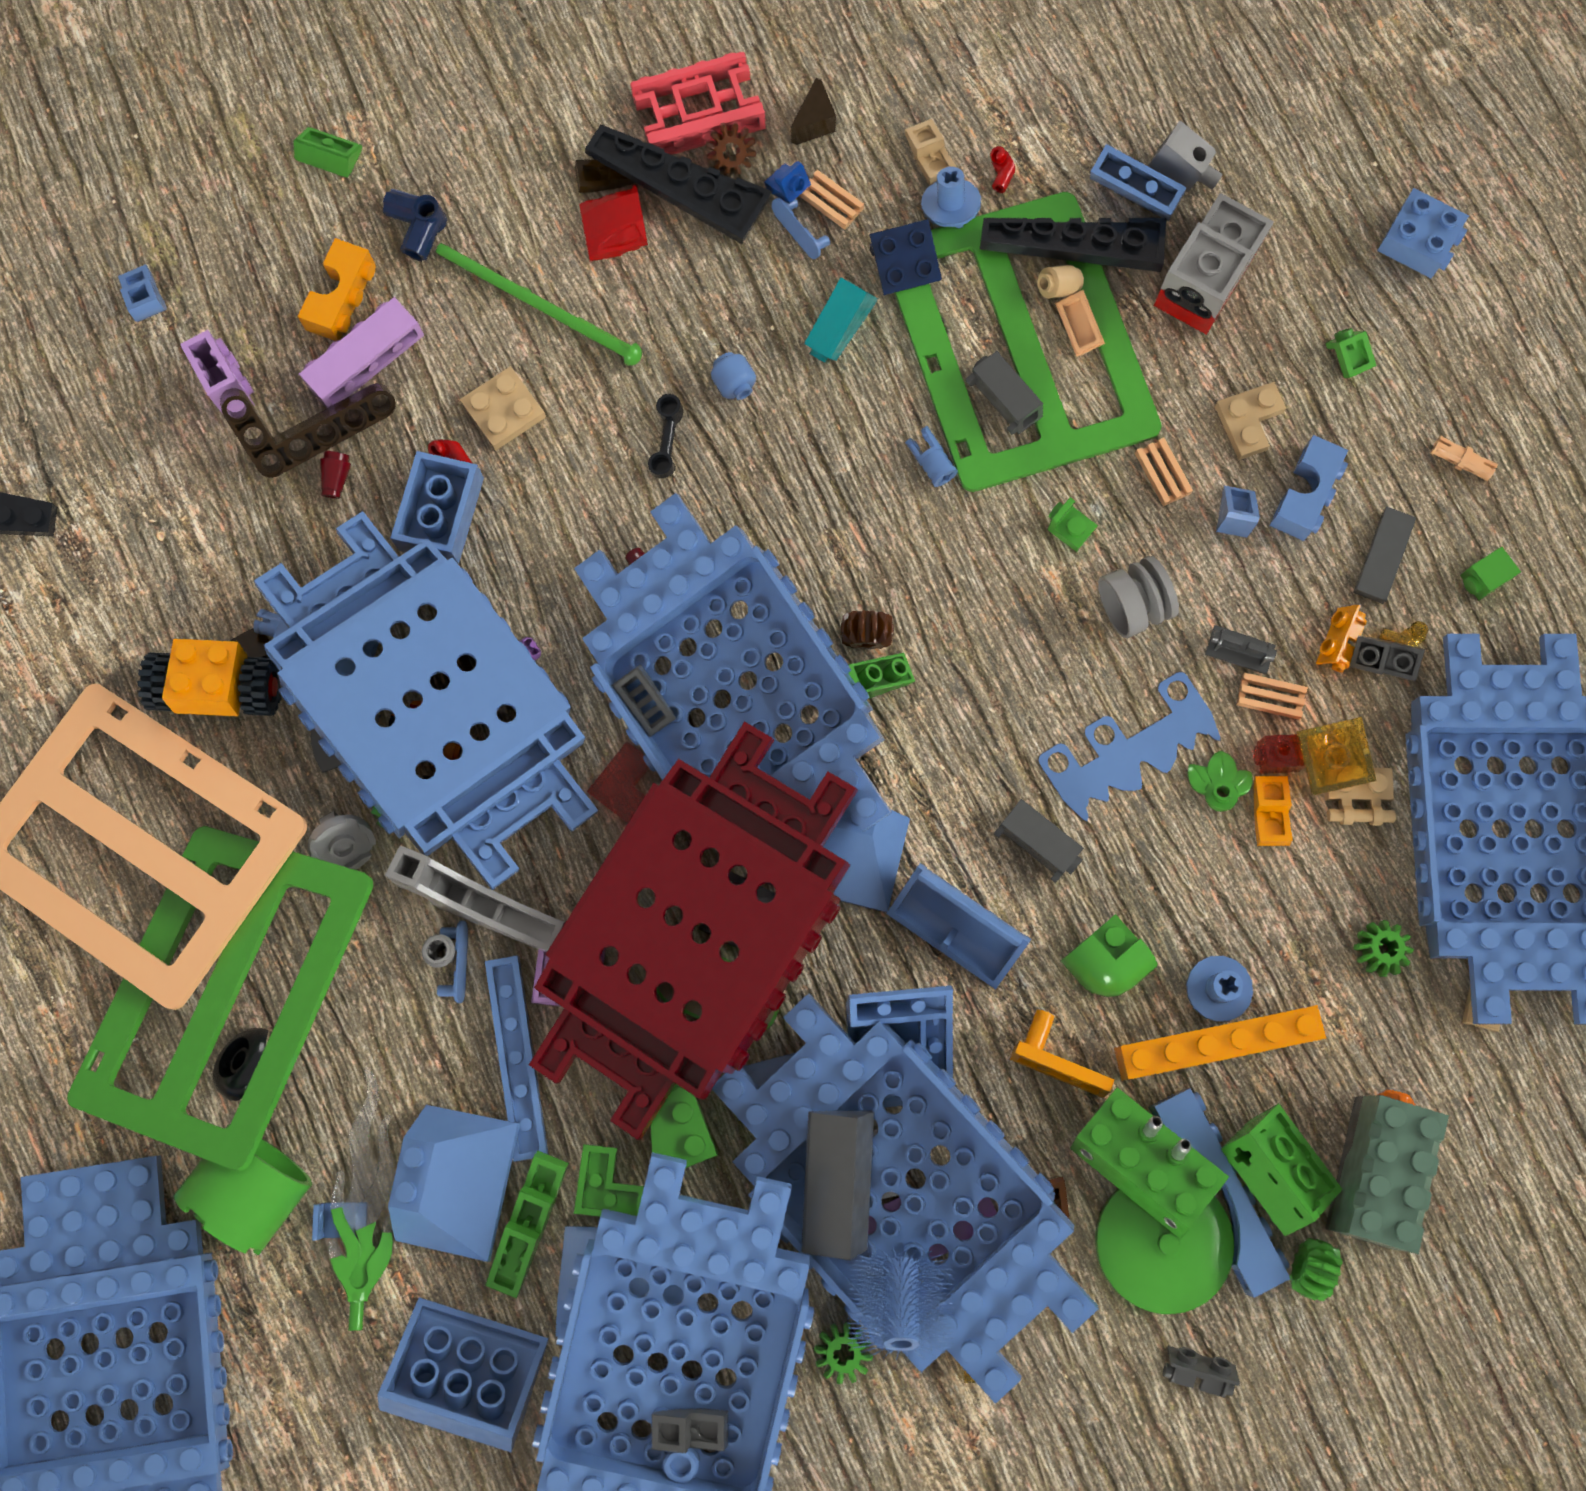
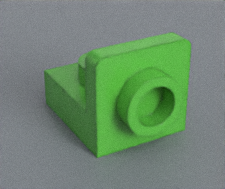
[1325,328,1377,378]
[1047,497,1098,552]

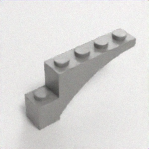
[385,845,565,952]

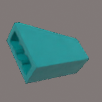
[804,277,878,362]

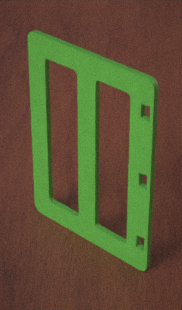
[895,192,1161,492]
[67,826,373,1171]

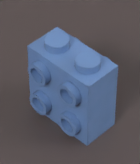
[1377,188,1469,279]

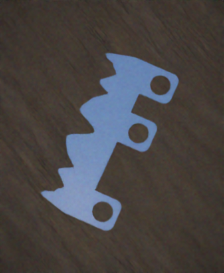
[1038,672,1220,821]

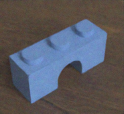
[1269,435,1348,541]

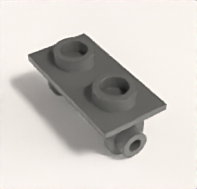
[1205,625,1277,675]
[1163,1346,1240,1398]

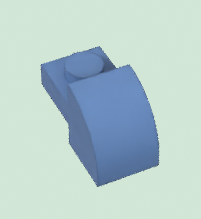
[118,264,167,322]

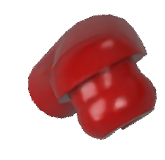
[990,146,1016,193]
[428,439,472,463]

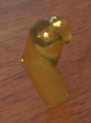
[1379,621,1429,647]

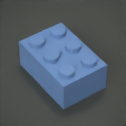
[390,451,484,564]

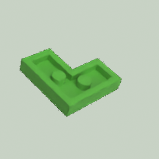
[574,1144,644,1217]

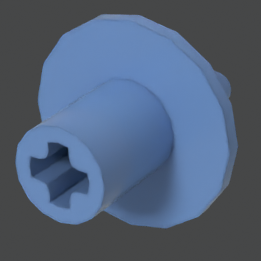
[921,167,981,229]
[1186,956,1253,1022]

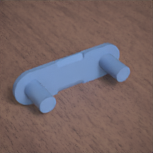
[772,198,830,259]
[437,920,468,1003]

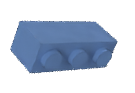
[1090,144,1187,221]

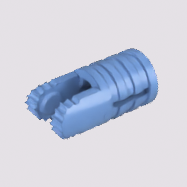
[905,426,958,487]

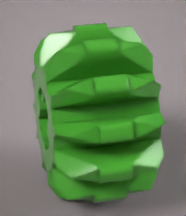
[1353,920,1414,977]
[1290,1238,1343,1301]
[814,1322,873,1384]

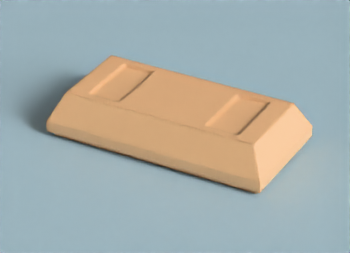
[1055,290,1105,357]

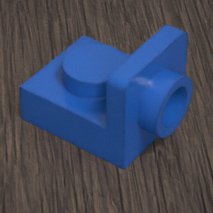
[764,161,811,204]

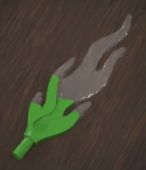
[328,1067,395,1331]

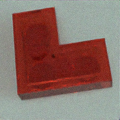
[587,742,649,824]

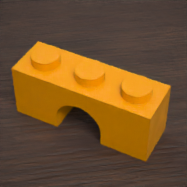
[297,238,376,341]

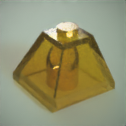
[1297,717,1377,795]

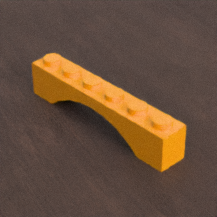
[1114,1005,1327,1081]

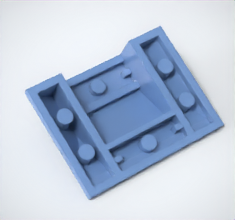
[768,808,910,913]
[845,985,953,1107]
[388,1105,520,1262]

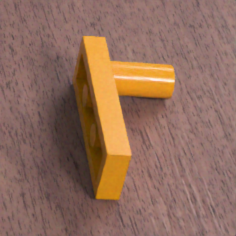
[1009,1010,1115,1098]

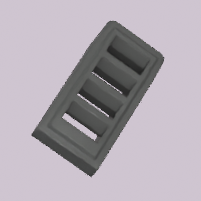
[612,664,676,737]

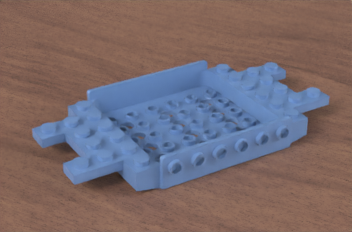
[574,493,892,831]
[254,511,598,890]
[1405,634,1586,1025]
[712,993,1098,1404]
[532,1152,814,1491]

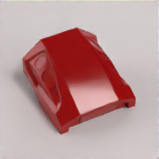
[579,185,648,262]

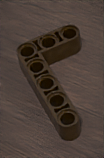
[220,383,396,478]

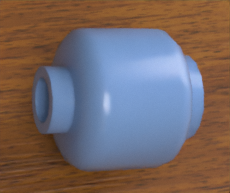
[711,352,756,400]

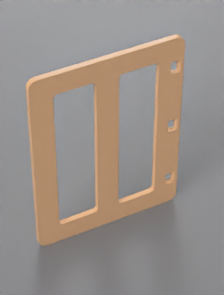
[0,683,307,1010]

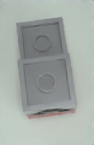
[1154,193,1274,335]

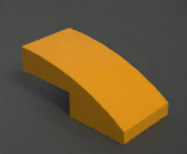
[1254,776,1293,846]

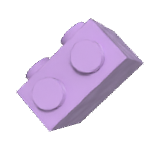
[180,330,255,414]

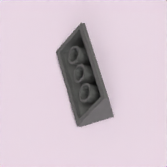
[801,1110,874,1260]

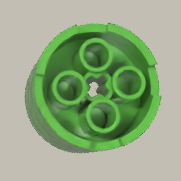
[174,1124,312,1255]

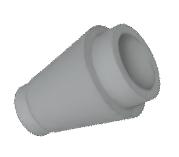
[422,934,456,968]

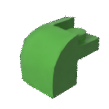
[1061,914,1158,997]

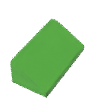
[294,127,362,177]

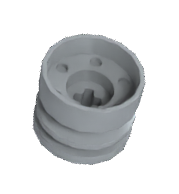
[1098,556,1179,639]

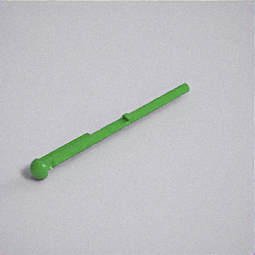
[436,243,642,366]

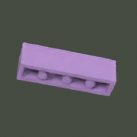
[299,297,424,408]

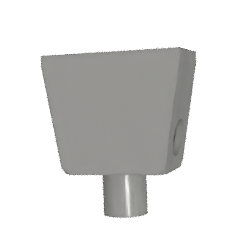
[1148,120,1223,192]

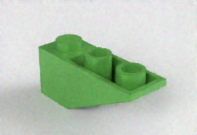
[848,653,915,699]

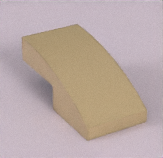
[905,119,957,186]

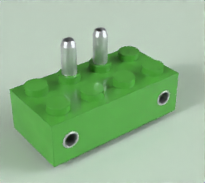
[1070,1087,1229,1239]

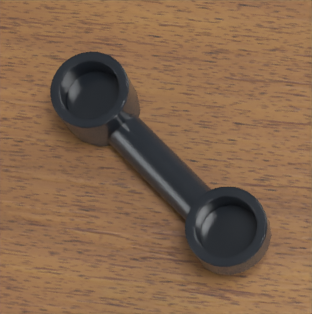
[648,394,683,478]

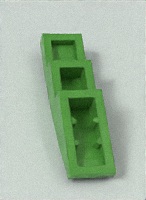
[485,1151,569,1299]

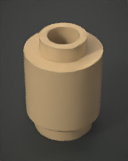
[1038,265,1084,299]

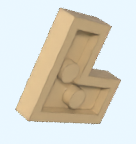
[1215,382,1287,460]

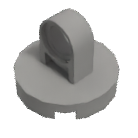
[307,810,376,870]

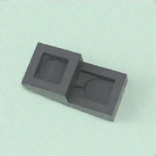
[652,1409,728,1453]

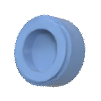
[663,1447,699,1483]

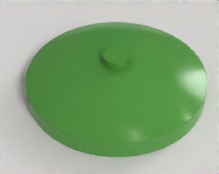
[1095,1188,1234,1314]

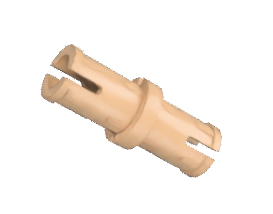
[1430,435,1498,481]

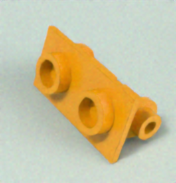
[1316,605,1367,673]

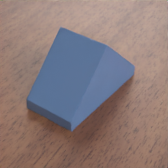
[1216,485,1260,538]

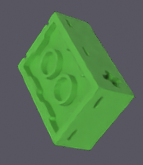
[1221,1103,1343,1236]

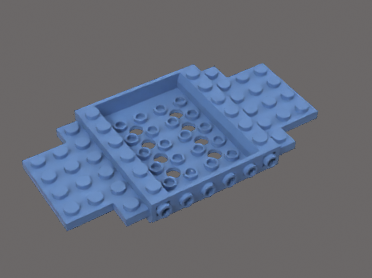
[0,1155,233,1491]

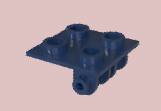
[869,219,942,295]

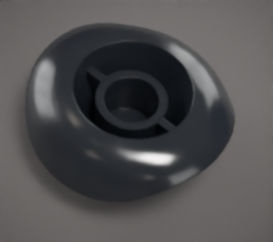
[213,1028,268,1101]

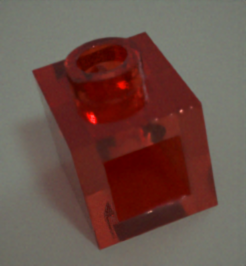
[1253,734,1307,774]

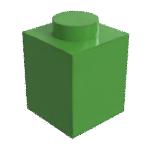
[1460,547,1521,601]

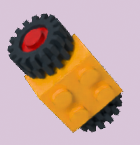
[138,639,281,716]

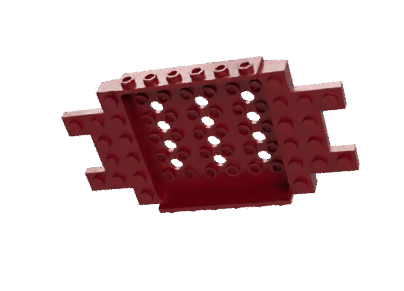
[529,721,858,1140]

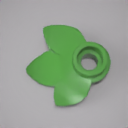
[1187,751,1253,812]

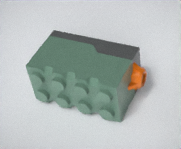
[1325,1089,1449,1255]

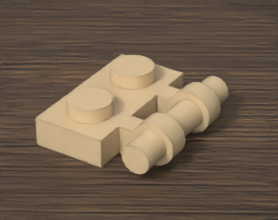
[1324,767,1396,826]

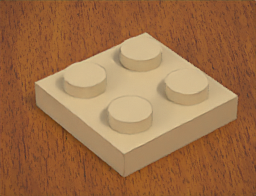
[459,366,546,451]

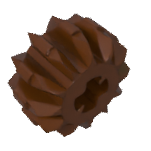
[706,122,756,176]
[840,610,894,650]

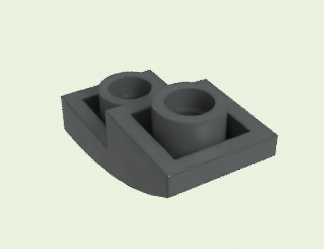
[1350,635,1425,681]

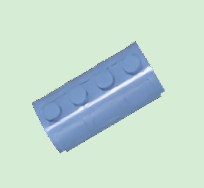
[886,863,1031,990]

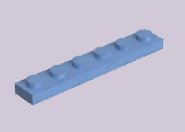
[485,955,549,1162]

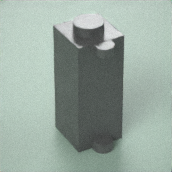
[965,351,1043,435]
[994,799,1084,883]

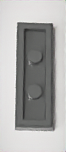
[1353,507,1416,604]

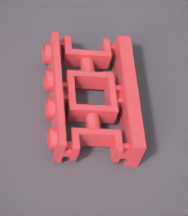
[630,52,766,155]

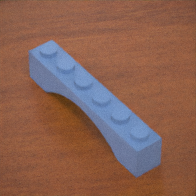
[1148,1088,1291,1298]

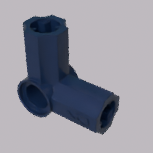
[383,188,447,262]

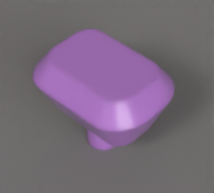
[519,637,541,661]

